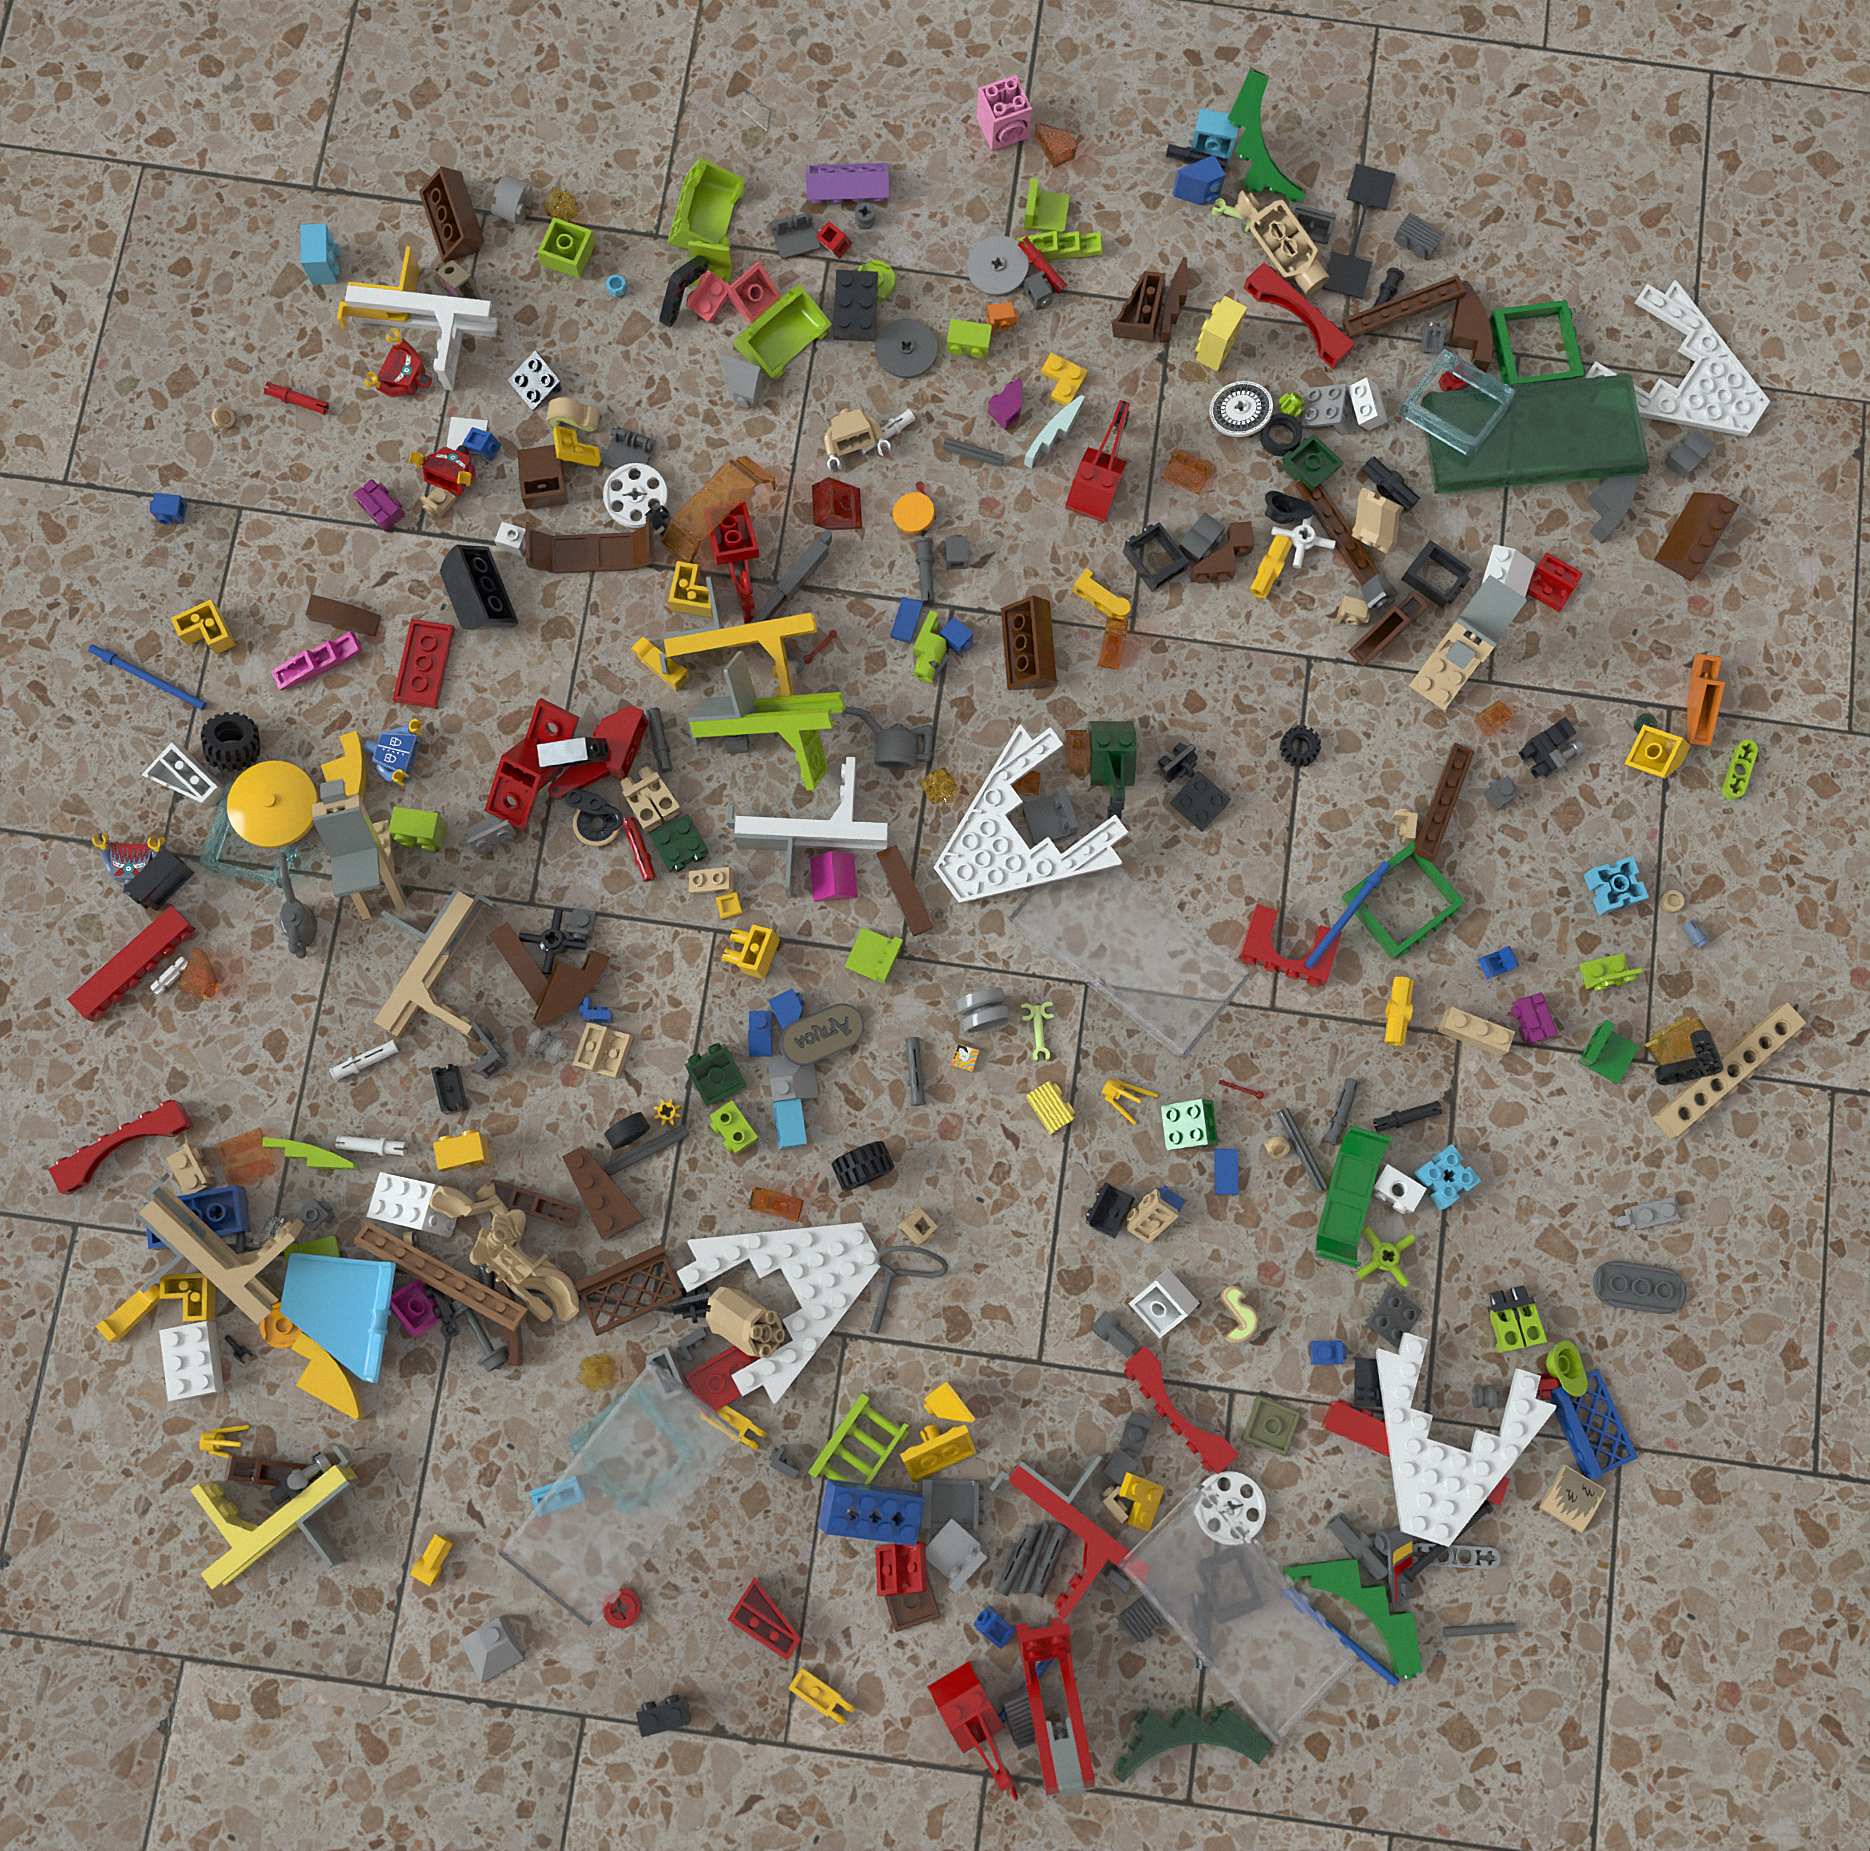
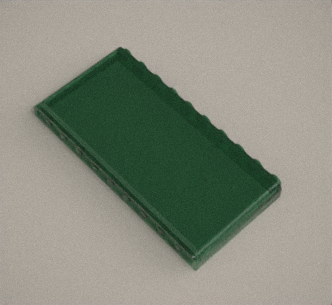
[1420,373,1650,494]

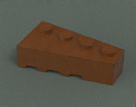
[562,1146,646,1241]

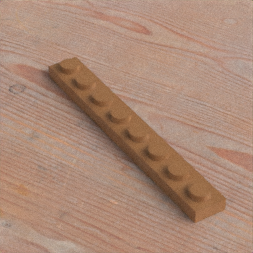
[354,1222,527,1331]

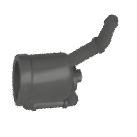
[842,707,934,770]
[278,852,317,959]

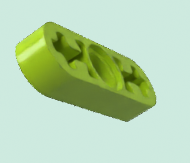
[1722,740,1758,800]

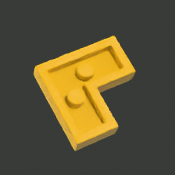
[1041,353,1088,407]
[553,425,601,467]
[1118,1472,1165,1532]

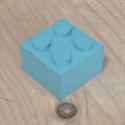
[1191,109,1238,162]
[300,223,340,285]

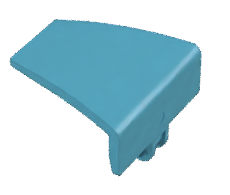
[280,1253,396,1383]

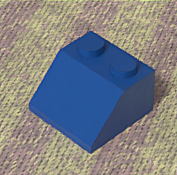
[1172,155,1225,206]

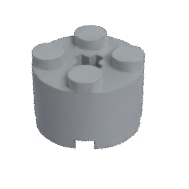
[491,174,534,225]

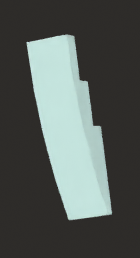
[1024,395,1085,468]

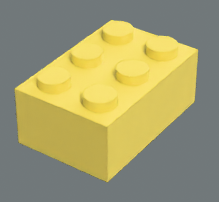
[1195,296,1247,371]

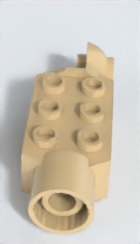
[1234,190,1330,296]

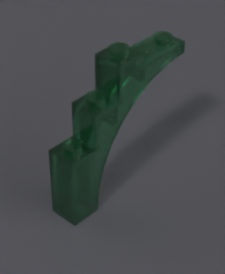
[1113,1703,1273,1783]

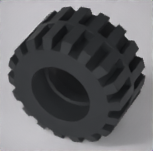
[200,712,261,772]
[831,1141,895,1191]

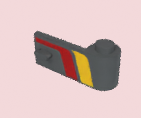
[1375,1525,1414,1604]

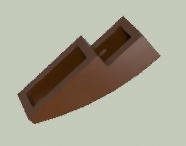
[305,594,381,636]
[224,1454,306,1486]

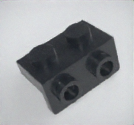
[1085,1182,1135,1239]

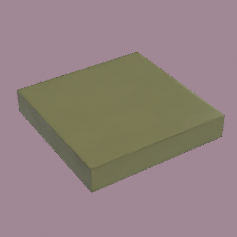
[1241,1395,1302,1457]

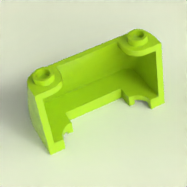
[668,157,745,249]
[731,284,832,380]

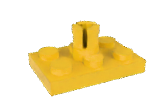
[900,1424,977,1483]

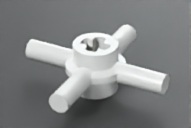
[1271,515,1336,569]

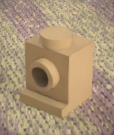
[1335,596,1371,626]
[897,1207,938,1245]

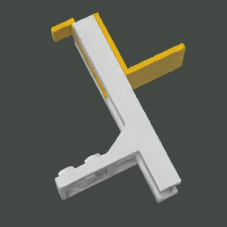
[337,246,498,391]

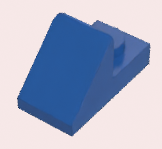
[748,1011,772,1057]

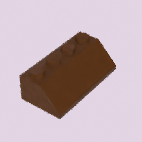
[419,166,485,262]
[1654,492,1739,581]
[1001,595,1057,690]

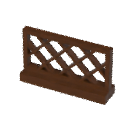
[575,1244,683,1336]

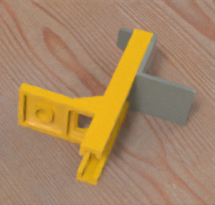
[659,577,818,697]

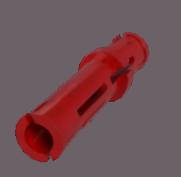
[1017,236,1068,294]
[264,381,329,415]
[622,817,657,882]

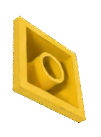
[1624,725,1691,779]
[923,1381,976,1422]

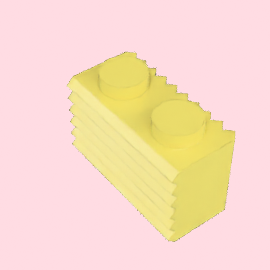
[1026,1081,1075,1135]

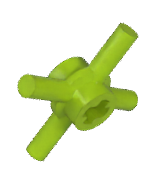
[1356,1226,1416,1288]

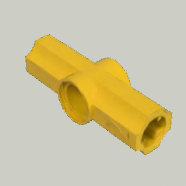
[1249,535,1293,599]
[1384,977,1414,1046]

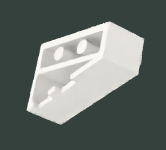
[142,743,228,807]

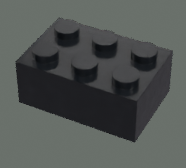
[833,269,878,342]

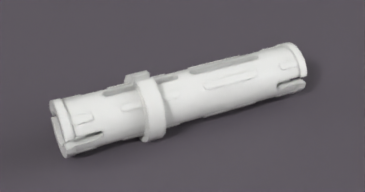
[859,409,916,455]
[329,1039,399,1082]
[335,1135,408,1156]

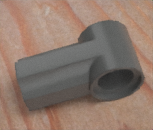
[1090,1311,1139,1357]

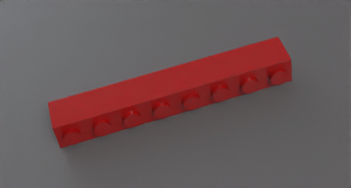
[1321,1399,1510,1506]

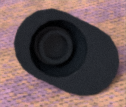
[1265,491,1314,524]

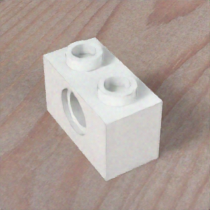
[1348,378,1388,430]
[1372,1164,1427,1214]

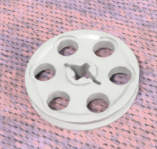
[603,463,668,528]
[1194,1471,1266,1545]

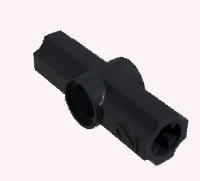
[1360,456,1420,513]

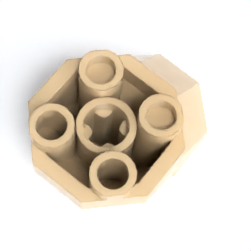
[1351,487,1404,554]
[706,1287,785,1358]

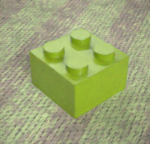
[537,217,595,279]
[388,806,447,852]

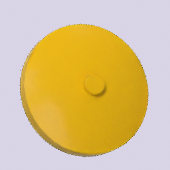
[227,761,319,849]

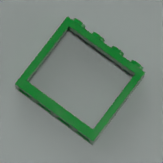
[1489,300,1585,394]
[1342,841,1465,959]

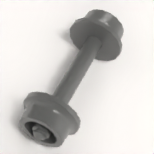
[450,1300,509,1372]

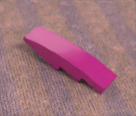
[271,631,363,691]

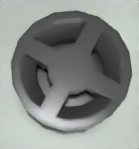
[855,202,875,230]
[1472,1385,1497,1409]

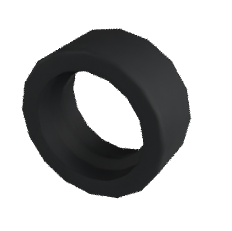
[1260,413,1302,457]
[604,1112,651,1150]

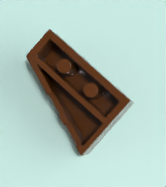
[1112,271,1166,342]

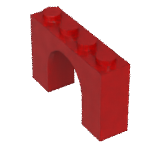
[1238,904,1342,987]

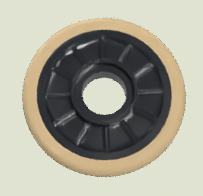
[573,802,621,847]

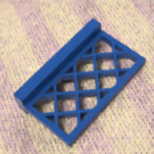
[1549,1369,1638,1479]

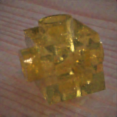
[543,187,579,223]
[919,767,959,804]
[575,1353,615,1392]

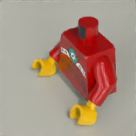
[364,328,432,398]
[408,445,476,496]

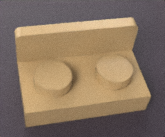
[166,1143,214,1195]
[1126,1189,1179,1244]

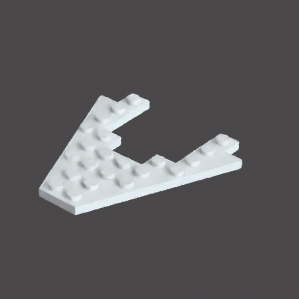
[1583,280,1770,437]
[934,724,1129,904]
[677,1222,880,1404]
[1376,1332,1556,1547]

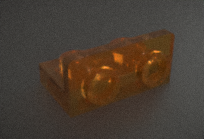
[1162,449,1213,495]

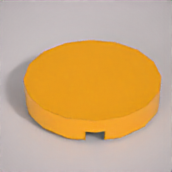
[892,492,935,535]
[260,1302,303,1349]

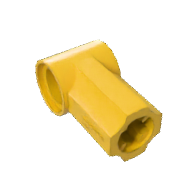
[410,1533,454,1587]

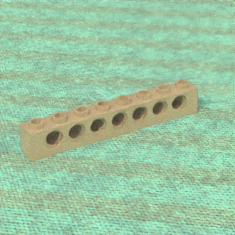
[1652,1002,1806,1138]

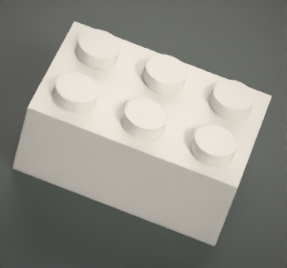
[159,1321,224,1401]

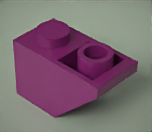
[988,377,1022,430]

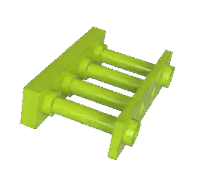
[808,1393,909,1484]

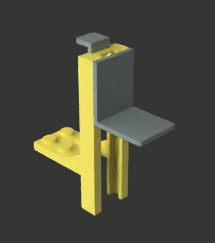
[190,1444,361,1589]

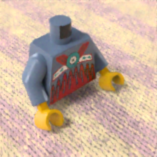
[92,833,166,895]

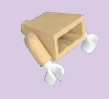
[824,409,891,472]

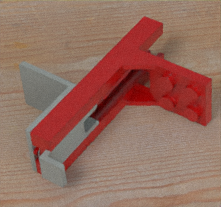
[989,1453,1150,1619]
[1016,1617,1095,1798]

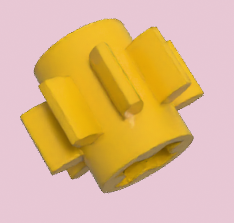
[654,1098,682,1126]

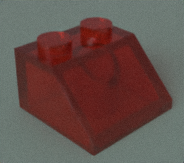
[812,477,862,530]

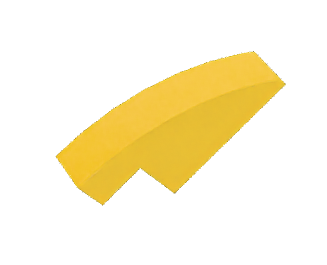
[321,731,367,802]
[291,1332,365,1420]

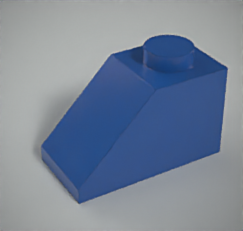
[768,988,805,1030]

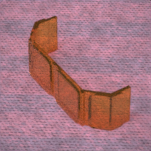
[661,456,776,564]

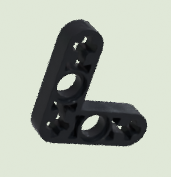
[659,255,709,328]
[1654,1030,1724,1085]

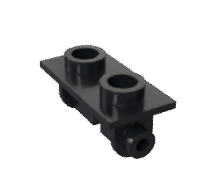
[645,503,687,547]

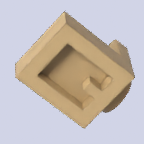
[420,487,457,518]
[1391,809,1418,844]
[1100,1485,1128,1523]

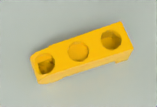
[1072,568,1130,621]
[631,637,690,691]
[95,1283,162,1343]

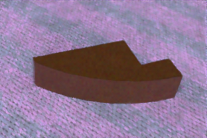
[1448,280,1493,372]
[1348,590,1430,667]
[531,950,610,1027]

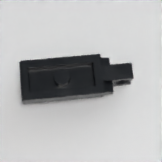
[423,1283,460,1340]

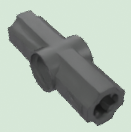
[1327,1512,1388,1581]

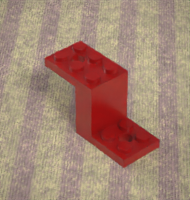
[484,698,580,830]

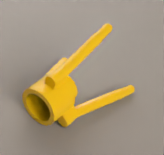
[1101,1078,1159,1125]
[199,1425,250,1459]

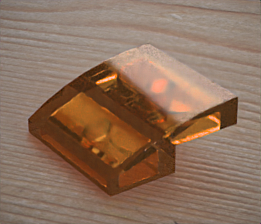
[215,1127,275,1186]

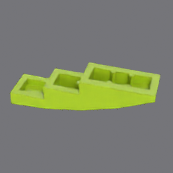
[1017,231,1103,260]
[262,1137,359,1170]

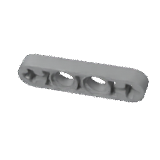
[1413,1542,1501,1569]

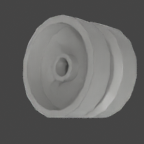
[955,987,1011,1033]

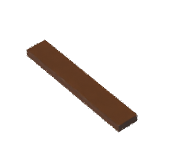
[1341,275,1466,339]
[1295,480,1381,586]
[1412,742,1475,862]

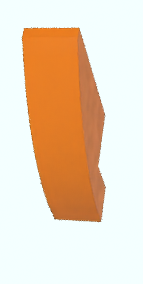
[1687,653,1725,746]

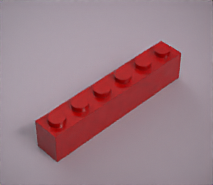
[67,906,196,1022]

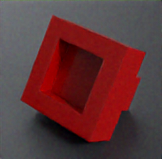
[1536,1373,1558,1400]

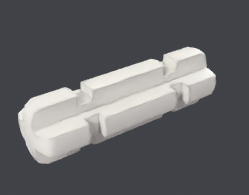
[150,957,190,995]

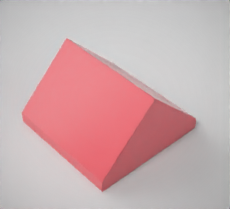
[727,262,782,323]

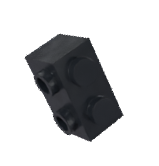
[636,1694,692,1738]

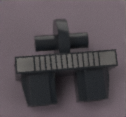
[1158,742,1198,783]
[670,1283,712,1324]

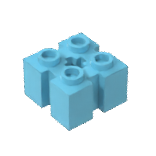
[1584,857,1649,916]
[1411,1144,1481,1210]

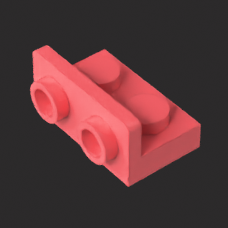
[685,270,730,324]

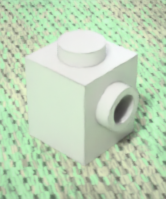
[495,522,526,557]

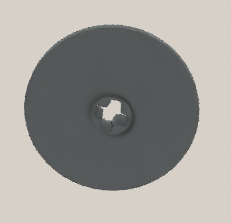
[875,319,938,378]

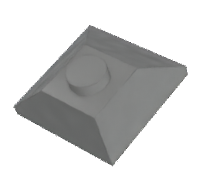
[719,354,763,409]
[768,1058,819,1103]
[460,1615,524,1683]

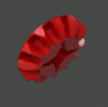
[603,1588,641,1629]

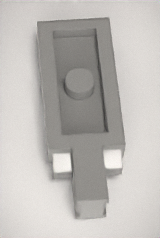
[1613,1197,1680,1230]

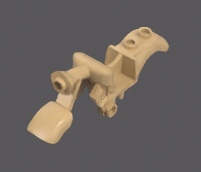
[429,1183,580,1322]

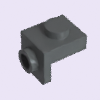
[296,1199,336,1231]

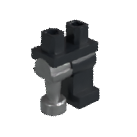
[1518,717,1585,778]
[269,1452,332,1506]

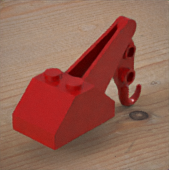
[704,501,759,624]
[927,1661,1018,1801]

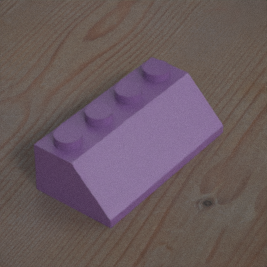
[806,163,889,203]

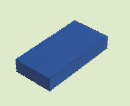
[890,597,923,644]
[1214,1149,1239,1195]

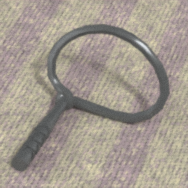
[869,1245,949,1334]

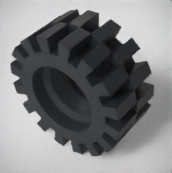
[1279,725,1321,768]

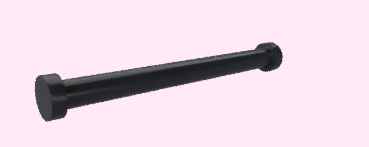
[1402,1500,1493,1583]

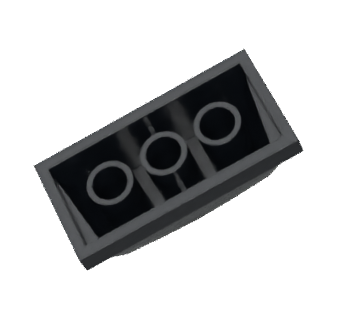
[440,545,519,630]

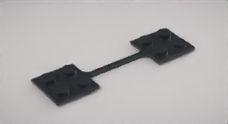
[1322,163,1395,299]

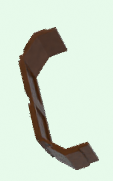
[525,517,654,574]

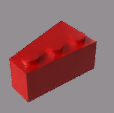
[727,1577,801,1661]

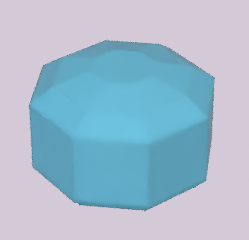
[606,274,627,297]

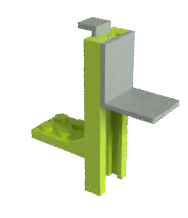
[688,651,846,790]

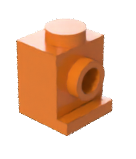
[986,302,1018,334]

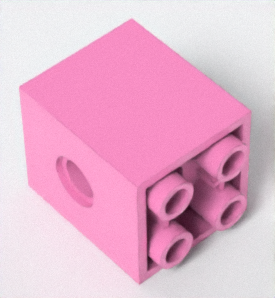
[976,75,1032,151]

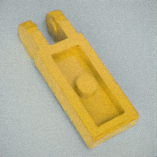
[700,1405,767,1450]
[788,1666,856,1726]

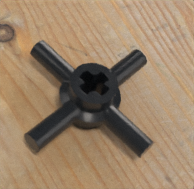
[519,908,587,975]

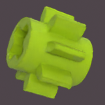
[1278,392,1305,418]

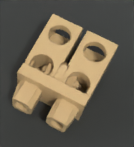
[621,766,683,835]

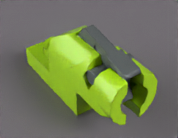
[913,610,949,683]

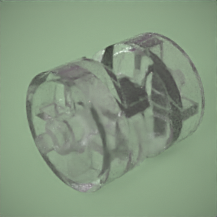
[525,1026,568,1066]

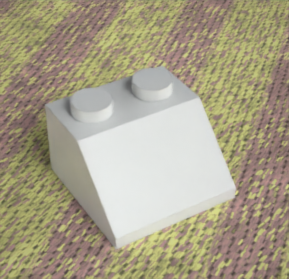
[1482,544,1535,598]
[1129,1268,1199,1338]

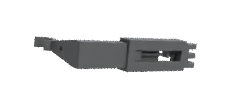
[749,529,832,674]

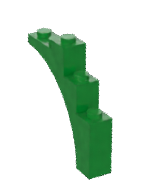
[1227,67,1306,202]

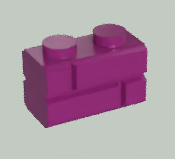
[353,479,404,532]
[1511,992,1558,1045]

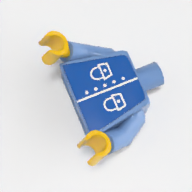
[364,719,425,787]

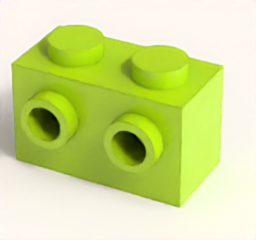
[946,319,992,358]
[709,1100,759,1155]

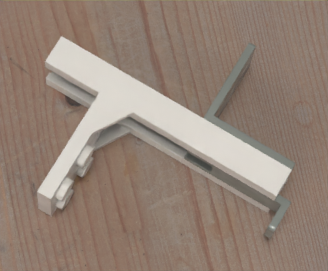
[727,757,888,898]

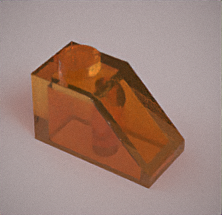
[1034,123,1077,168]
[1098,617,1128,670]
[1065,730,1091,775]
[177,947,218,1001]
[747,1186,804,1223]

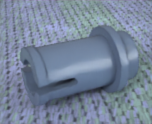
[1682,919,1709,948]

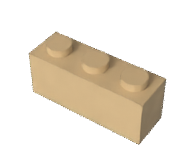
[1438,1007,1515,1056]

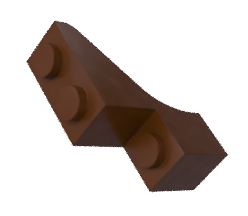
[1190,521,1254,584]

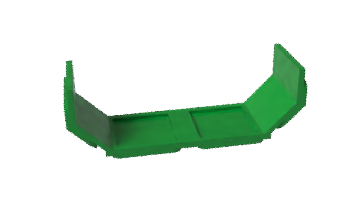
[1315,1126,1394,1269]

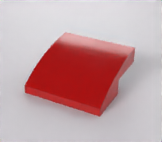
[1527,552,1583,612]
[875,1541,927,1597]

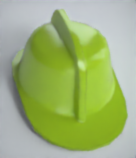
[1546,1340,1588,1397]

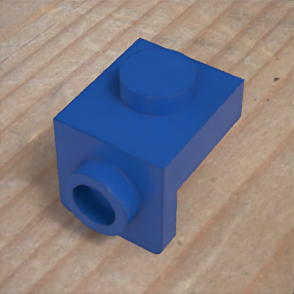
[1477,946,1519,979]

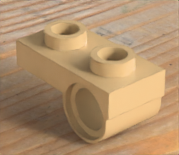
[689,867,734,894]

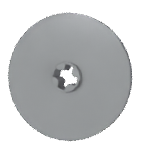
[967,236,1029,296]

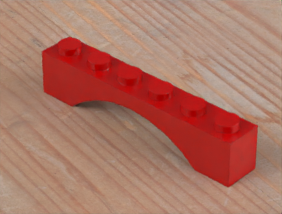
[1244,262,1354,370]
[48,1099,193,1195]
[1123,1346,1239,1474]

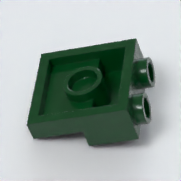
[1281,434,1344,492]
[649,814,709,873]
[685,1042,747,1107]

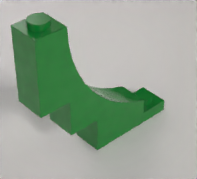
[1282,1557,1423,1679]

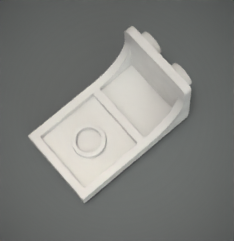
[367,1172,457,1237]

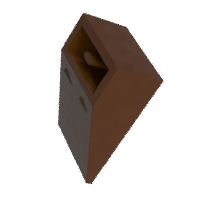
[517,444,569,510]

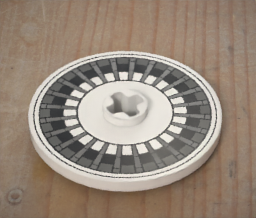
[1210,381,1273,437]

